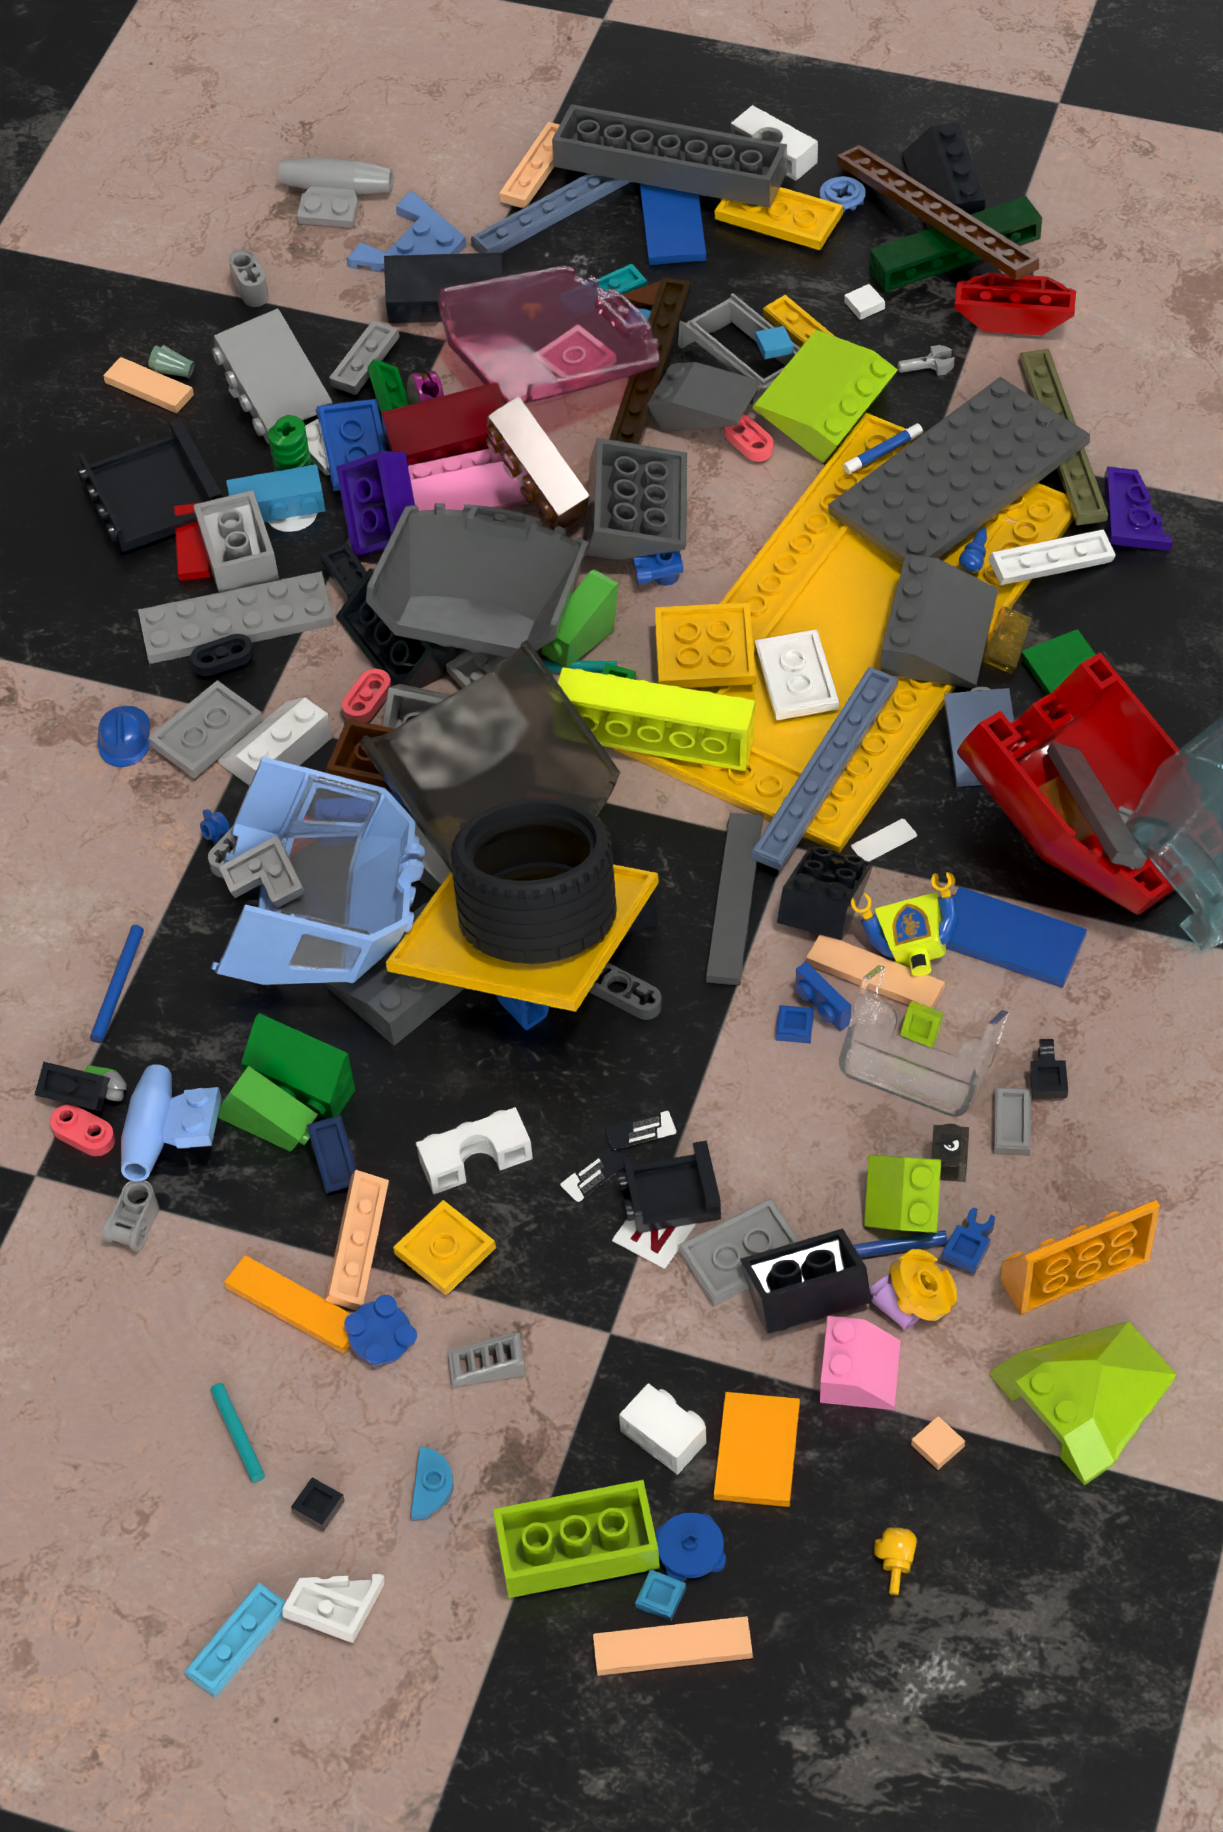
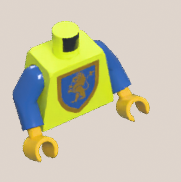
[851,872,959,977]

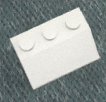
[218,697,332,786]

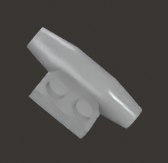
[278,157,394,228]

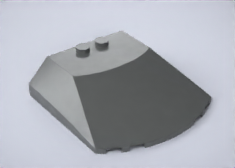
[366,503,589,660]

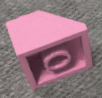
[820,1316,901,1410]

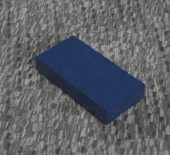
[307,1115,357,1194]

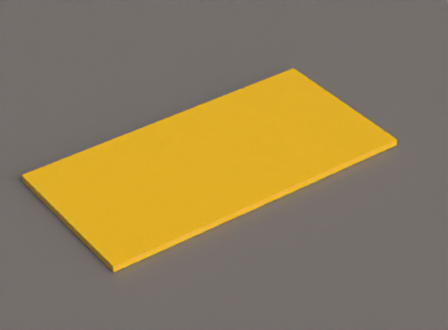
[613,413,1074,854]

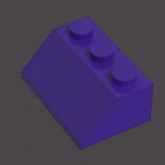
[336,451,415,557]

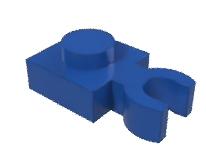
[942,1208,995,1274]

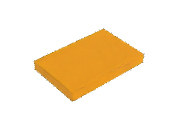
[714,1392,800,1507]

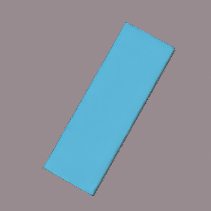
[184,1583,286,1698]

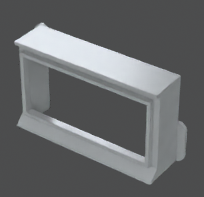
[678,293,800,415]

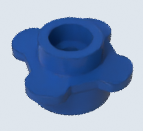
[200,809,229,845]

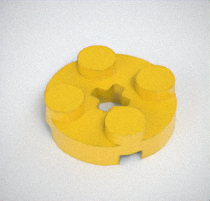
[889,1249,958,1321]

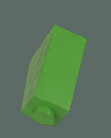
[542,569,619,668]
[218,1066,318,1152]

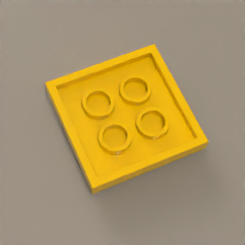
[655,602,756,688]

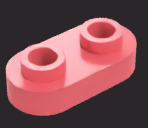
[724,414,773,462]
[342,669,391,722]
[50,1104,115,1156]

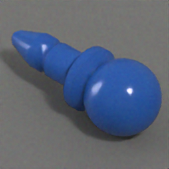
[959,528,987,573]

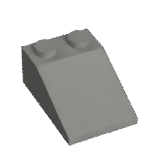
[193,490,279,593]

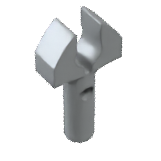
[897,345,955,376]

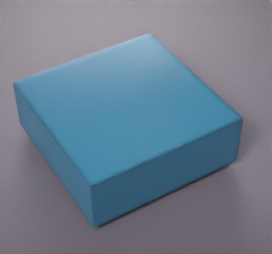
[755,326,794,359]
[635,1569,686,1622]

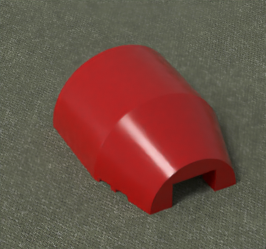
[957,653,1223,915]

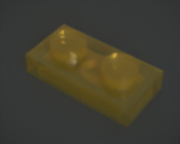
[983,606,1032,674]

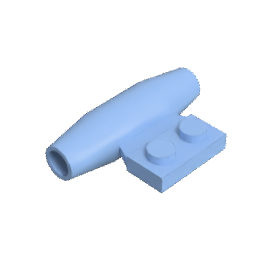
[121,1064,222,1182]

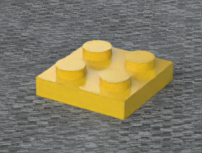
[393,1200,496,1296]

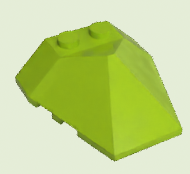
[989,1321,1177,1485]

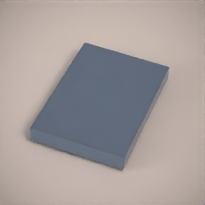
[944,688,1014,787]

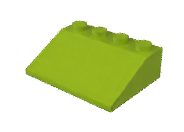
[752,330,898,464]

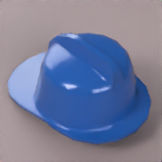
[98,706,150,767]

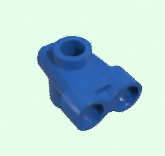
[632,551,683,586]

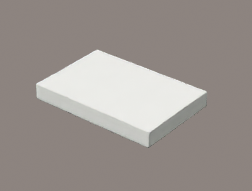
[755,629,839,720]

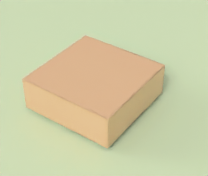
[911,1416,965,1470]

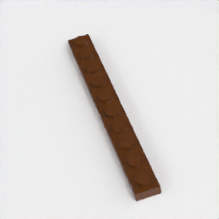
[837,145,1040,280]

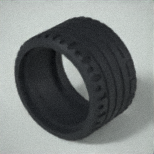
[451,798,617,964]

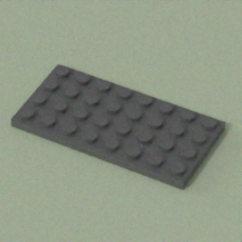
[828,377,1090,564]

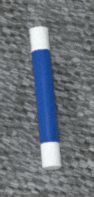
[842,423,923,475]

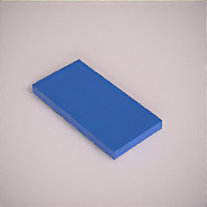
[640,183,706,265]
[946,886,1087,988]

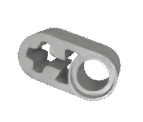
[229,249,269,307]

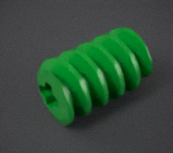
[268,415,312,471]

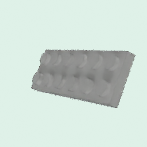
[138,571,334,664]

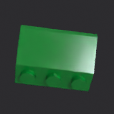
[241,1013,356,1119]

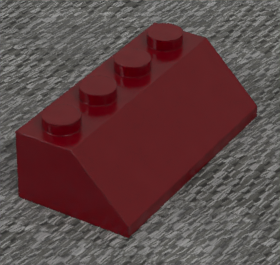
[381,381,505,466]

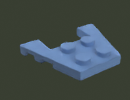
[347,191,466,273]

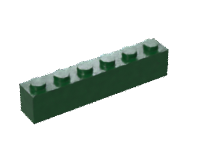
[869,196,1042,293]

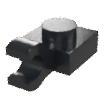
[1030,1039,1068,1099]

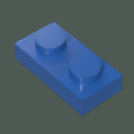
[795,962,852,1032]

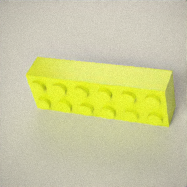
[553,667,755,771]

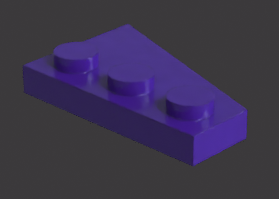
[1104,466,1173,551]

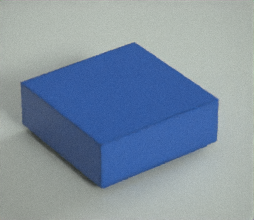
[776,1005,814,1044]

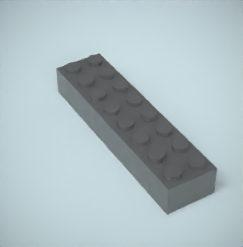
[552,104,787,208]

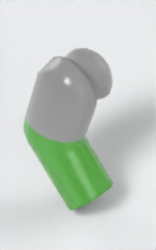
[85,1065,127,1101]

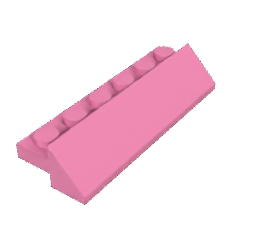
[408,449,533,511]

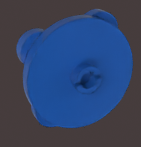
[344,1295,417,1366]
[655,1513,726,1582]

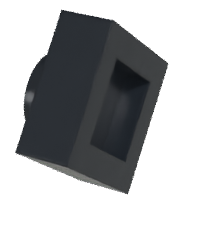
[291,1477,345,1531]

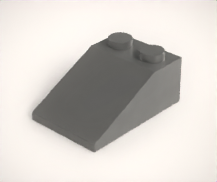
[647,362,760,432]

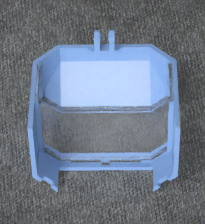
[211,756,425,985]

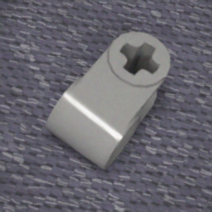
[102,1180,159,1252]

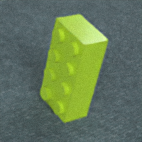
[493,1480,660,1598]

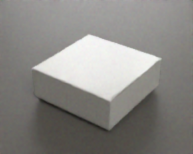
[844,284,885,320]

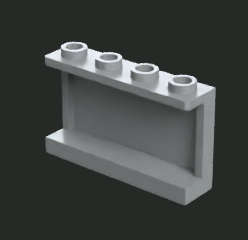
[212,308,332,443]

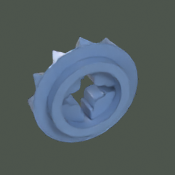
[820,176,865,213]

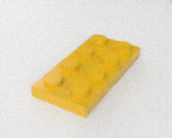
[715,187,843,250]

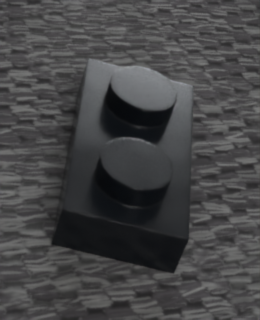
[35,1062,110,1112]

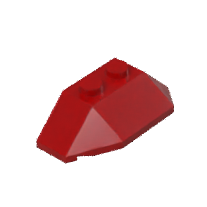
[955,273,1076,336]

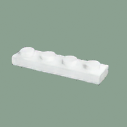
[989,530,1116,585]

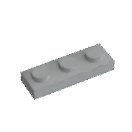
[329,320,399,395]

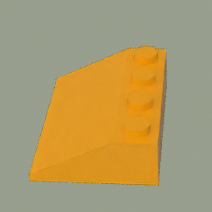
[1000,1200,1160,1315]

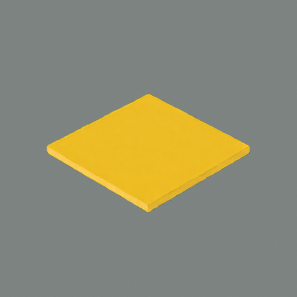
[386,864,659,1012]

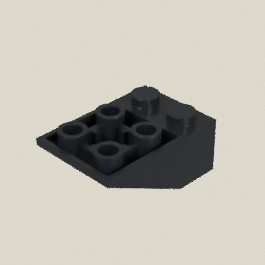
[777,846,874,940]

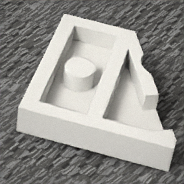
[282,1574,385,1643]

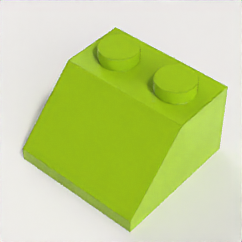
[864,1155,941,1233]

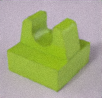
[900,1001,945,1048]

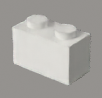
[619,1383,706,1475]

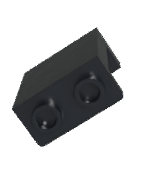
[617,1140,721,1234]

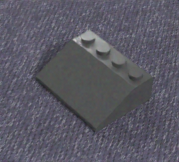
[586,438,687,560]
[881,553,998,689]
[325,903,464,1046]

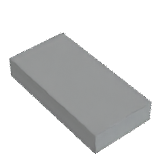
[994,1087,1031,1156]

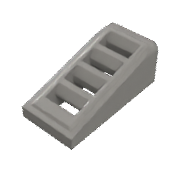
[448,1332,526,1387]

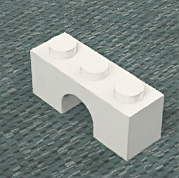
[731,105,818,181]
[416,1107,533,1195]

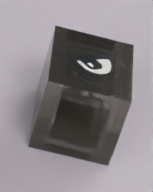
[931,1123,969,1182]

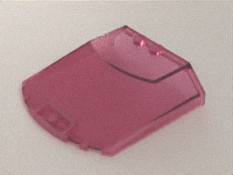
[438,265,659,407]

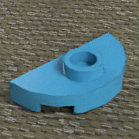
[411,1446,454,1521]

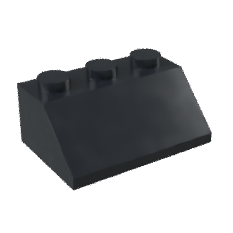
[740,1228,872,1334]

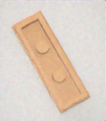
[103,357,194,414]

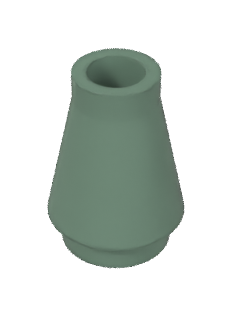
[148,345,195,378]

